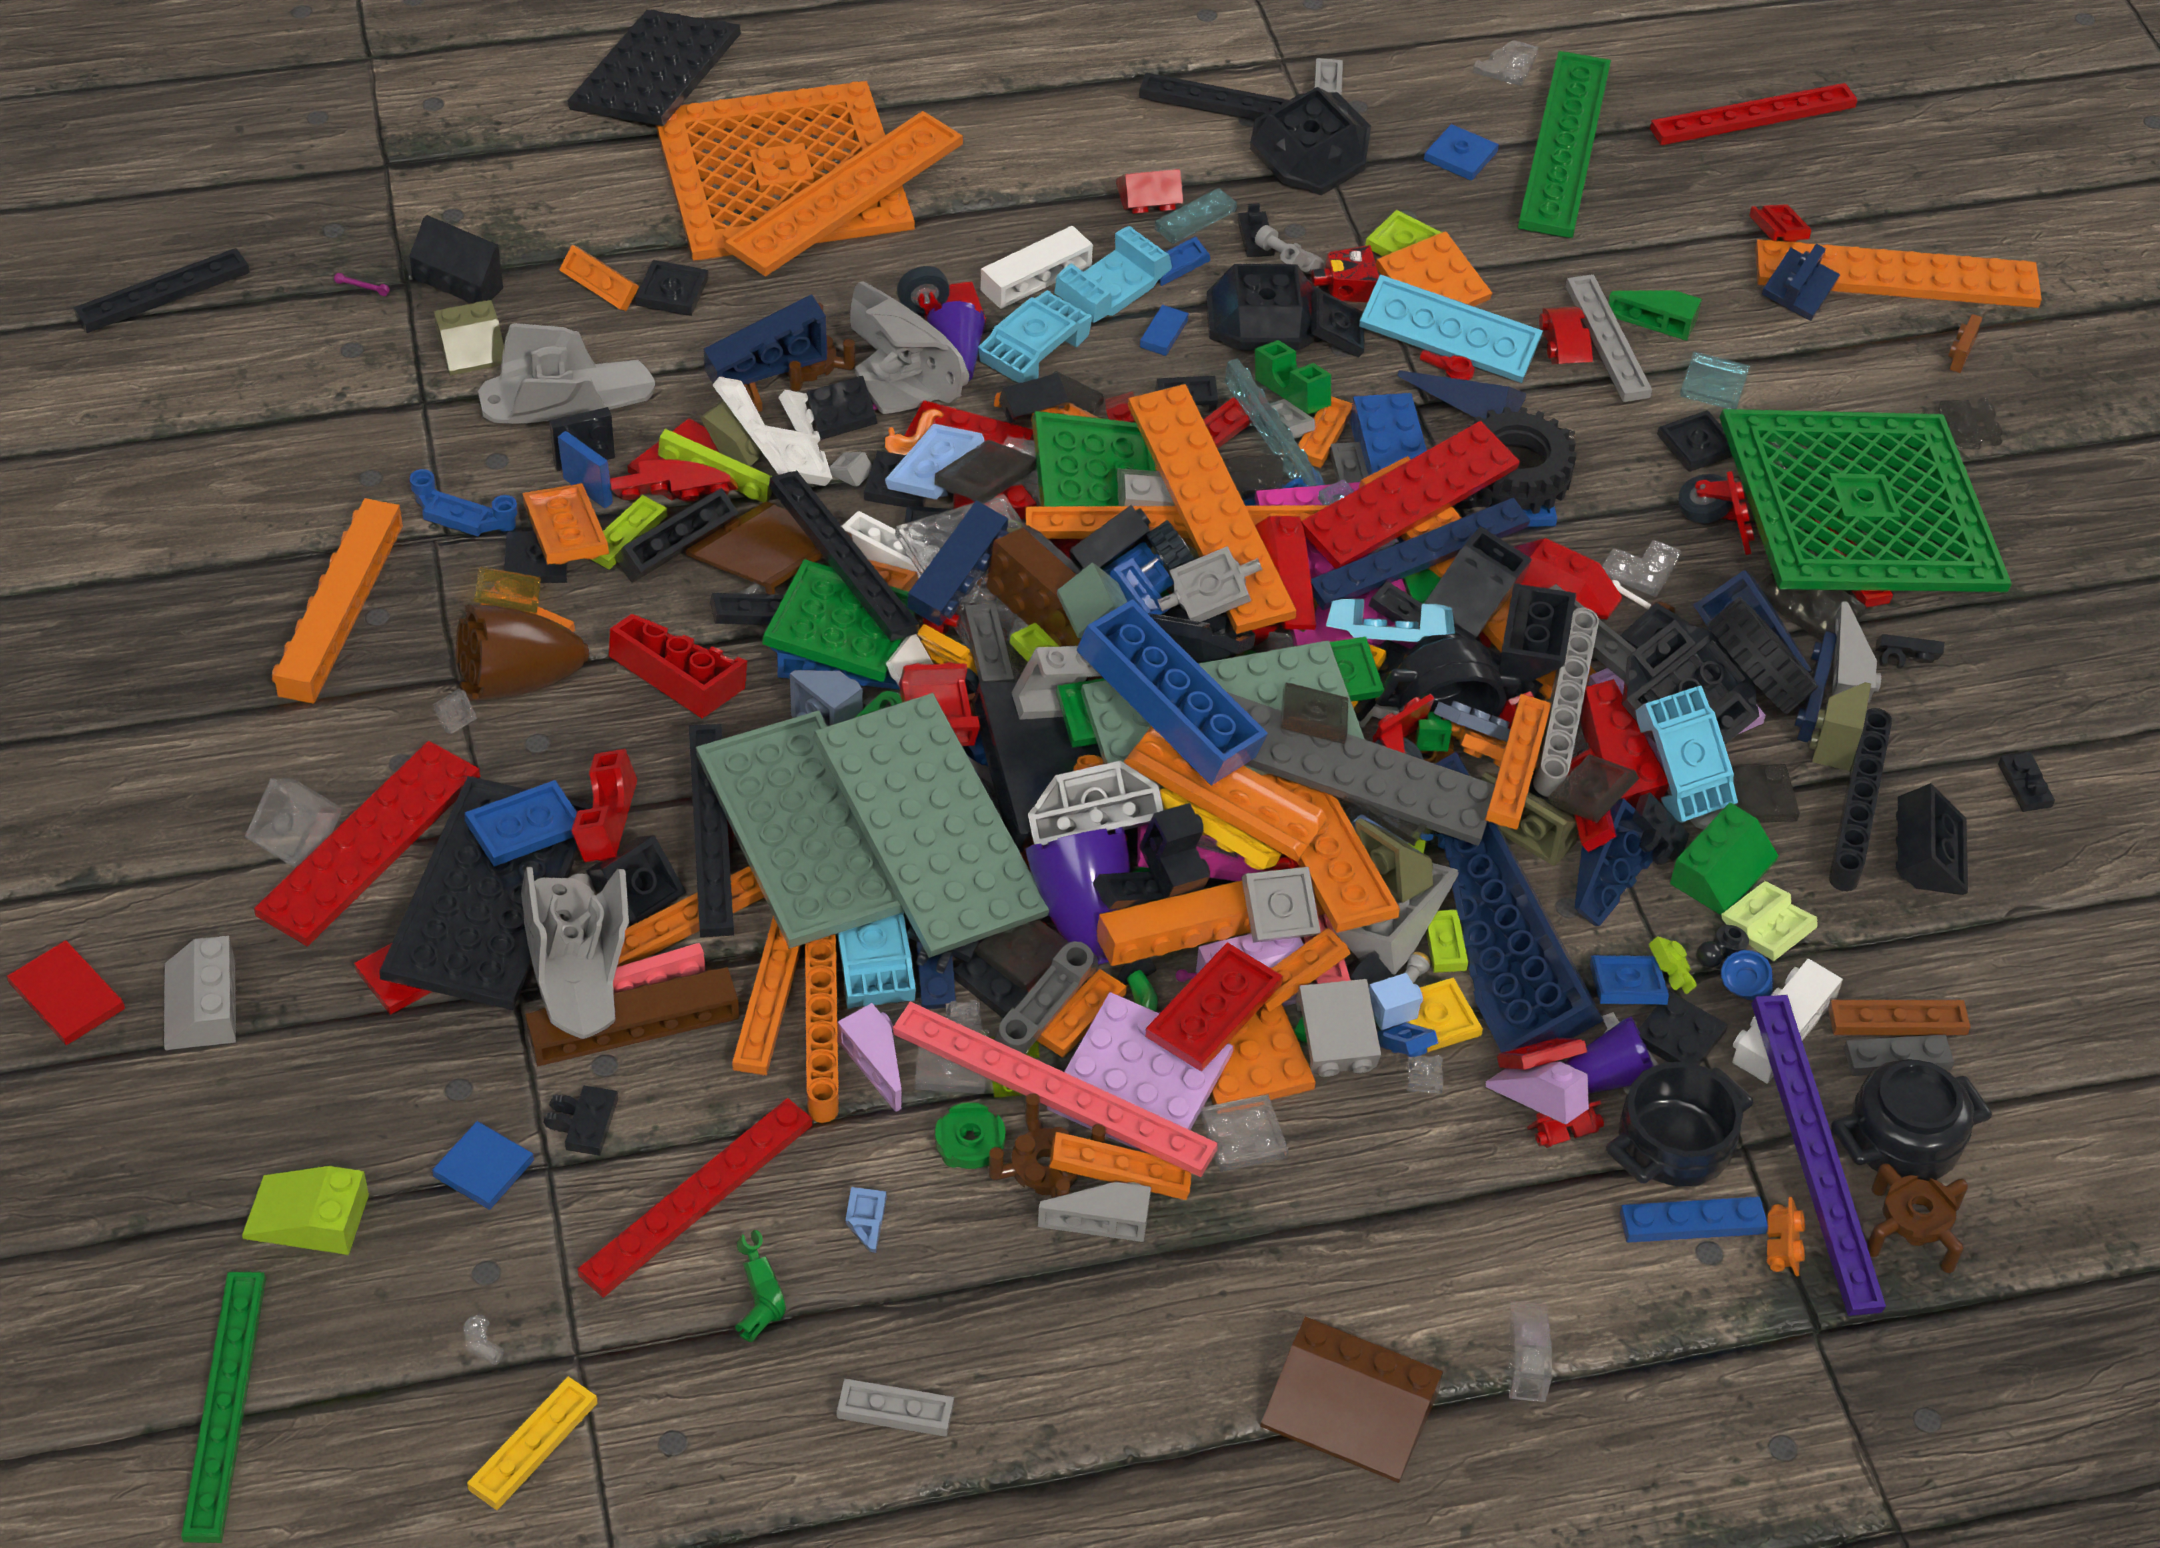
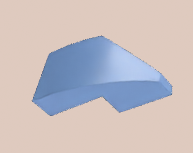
[845,1187,887,1253]

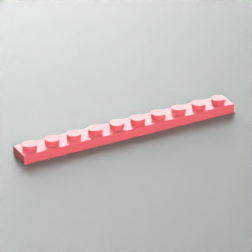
[893,1001,1218,1177]

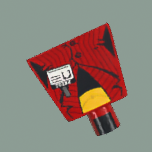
[1311,245,1379,303]

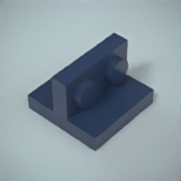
[1762,244,1840,321]

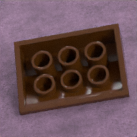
[1260,1316,1443,1483]

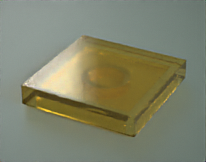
[474,566,541,613]

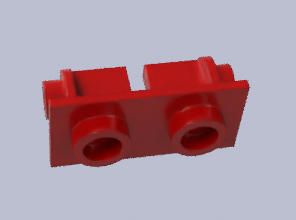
[1527,1101,1604,1148]

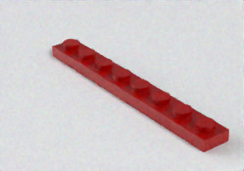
[1650,83,1857,145]
[578,1098,812,1298]

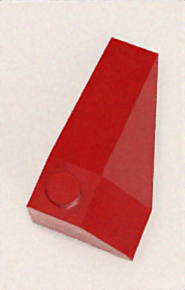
[1255,516,1316,630]

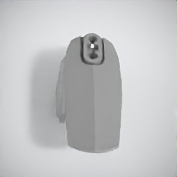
[850,281,969,414]
[478,323,655,424]
[521,867,629,1039]

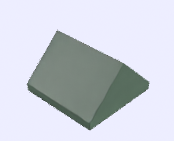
[1057,562,1127,638]

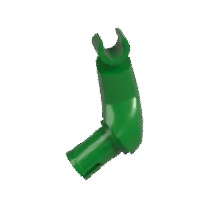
[735,1230,786,1342]

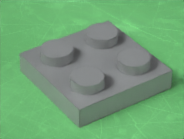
[1241,867,1321,943]

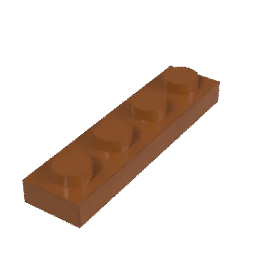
[1828,1000,1971,1035]

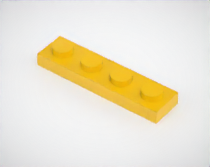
[1160,788,1281,870]
[467,1376,598,1510]

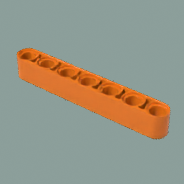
[805,934,839,1123]

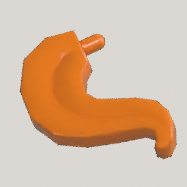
[885,409,943,455]

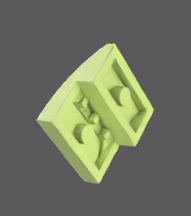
[1722,881,1817,961]

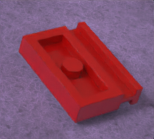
[1749,204,1812,242]

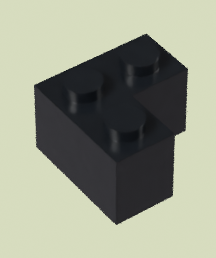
[1139,803,1210,899]

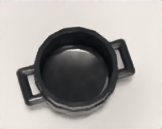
[1375,634,1521,742]
[1831,1059,1992,1181]
[1606,1062,1753,1187]

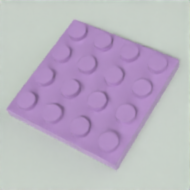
[1047,992,1233,1154]

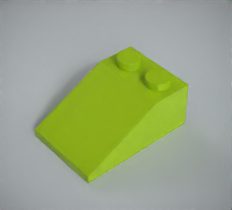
[242,1166,369,1255]

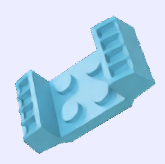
[1054,226,1172,323]
[978,290,1093,383]
[1326,599,1455,642]
[1636,685,1738,822]
[836,913,916,1009]

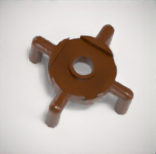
[785,303,855,392]
[989,1093,1106,1198]
[1867,1163,1968,1273]

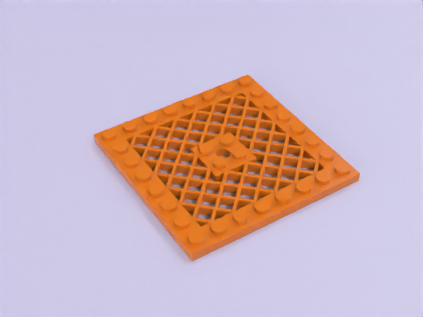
[655,81,915,261]

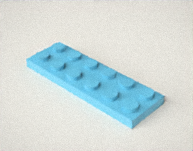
[1359,274,1543,383]

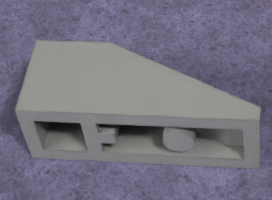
[1832,602,1881,702]
[1038,1182,1151,1242]

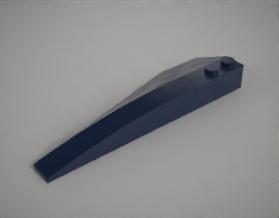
[1436,752,1604,1053]

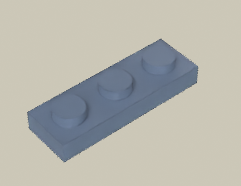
[1434,700,1510,742]

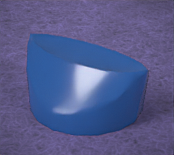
[1720,950,1773,1001]

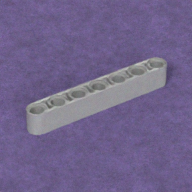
[1533,607,1599,797]

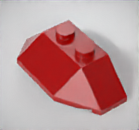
[1514,538,1622,620]

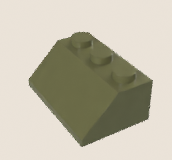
[1481,772,1579,867]

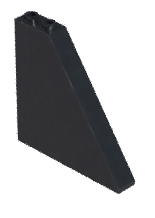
[972,682,1104,853]

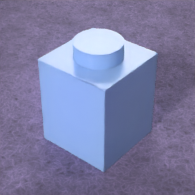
[1369,973,1423,1030]

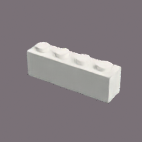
[980,226,1093,309]
[842,511,938,578]
[1732,959,1843,1084]

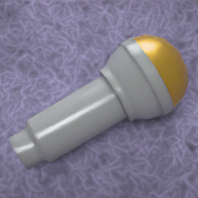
[1405,952,1430,984]

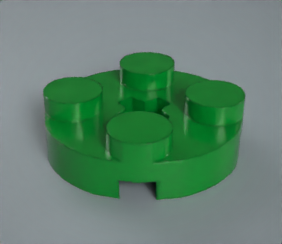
[935,1103,1006,1169]

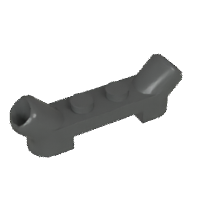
[993,941,1098,1054]

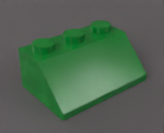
[1670,802,1779,916]

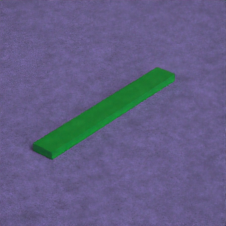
[181,1272,266,1543]

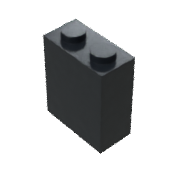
[1069,505,1151,570]

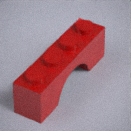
[571,749,637,862]

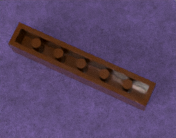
[525,967,739,1067]

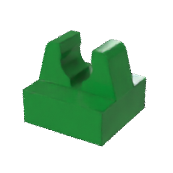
[1415,711,1452,752]

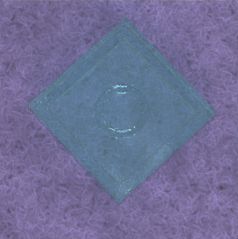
[1680,352,1750,409]

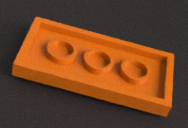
[522,483,609,565]

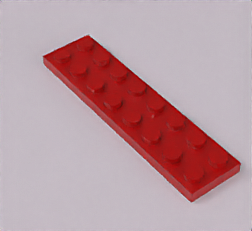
[1301,421,1520,569]
[254,740,480,947]

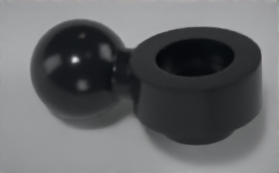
[1696,925,1749,968]

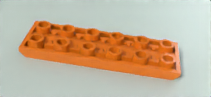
[1124,726,1327,862]

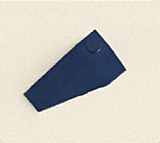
[1398,370,1526,419]
[1694,570,1812,673]

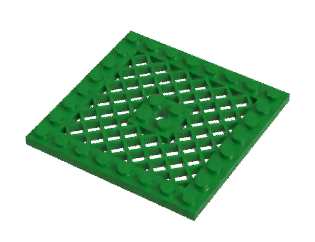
[1719,409,2012,592]

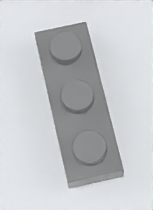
[837,1379,954,1437]

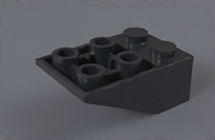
[1424,526,1532,639]

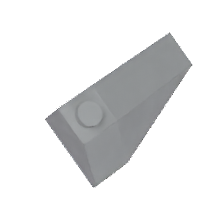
[1333,863,1458,975]

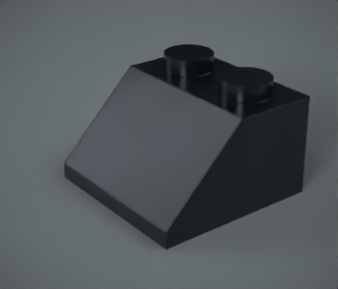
[586,835,686,926]

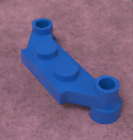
[410,469,518,537]

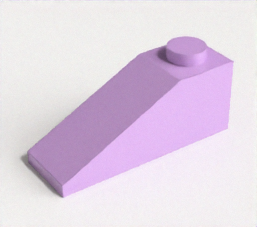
[837,1003,901,1112]
[1486,1062,1589,1124]

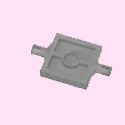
[1157,546,1262,622]

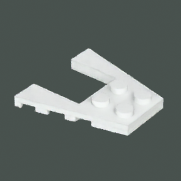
[713,377,832,486]

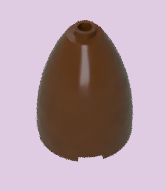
[456,604,589,701]

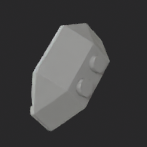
[1028,761,1164,846]

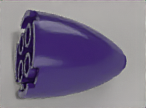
[1025,827,1130,965]

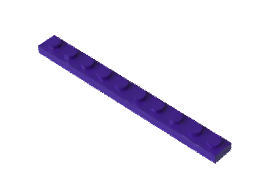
[1751,995,1886,1316]

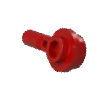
[1420,350,1474,381]

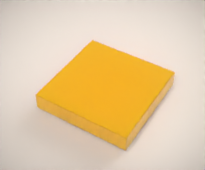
[1406,977,1483,1052]

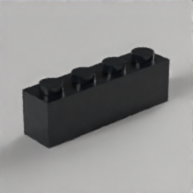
[615,488,739,583]

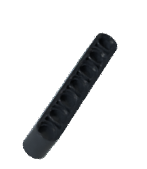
[1829,708,1892,892]

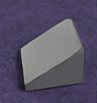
[829,452,872,486]

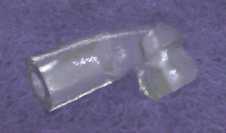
[463,1314,504,1365]

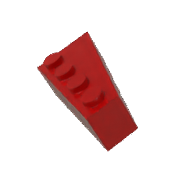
[609,614,747,719]
[1580,679,1669,809]

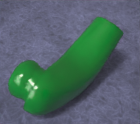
[1127,970,1158,1012]

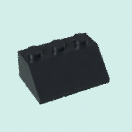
[409,215,503,303]
[1499,583,1576,682]
[1896,783,1968,895]

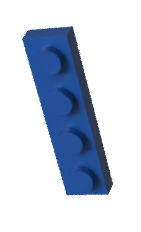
[1620,1197,1768,1243]

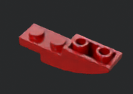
[610,459,738,502]

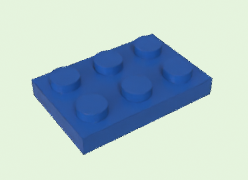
[465,780,577,866]

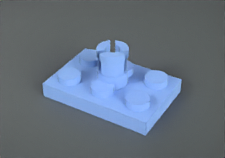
[885,424,985,500]

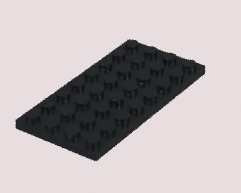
[380,776,593,1010]

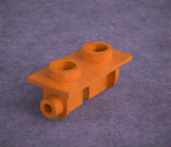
[1767,1197,1805,1276]

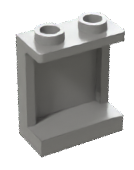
[1011,646,1101,719]
[1295,979,1381,1077]

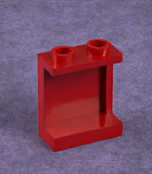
[899,662,980,746]

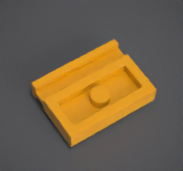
[917,624,978,676]

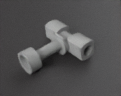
[1255,225,1325,275]

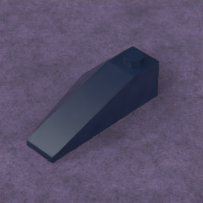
[1574,798,1655,926]

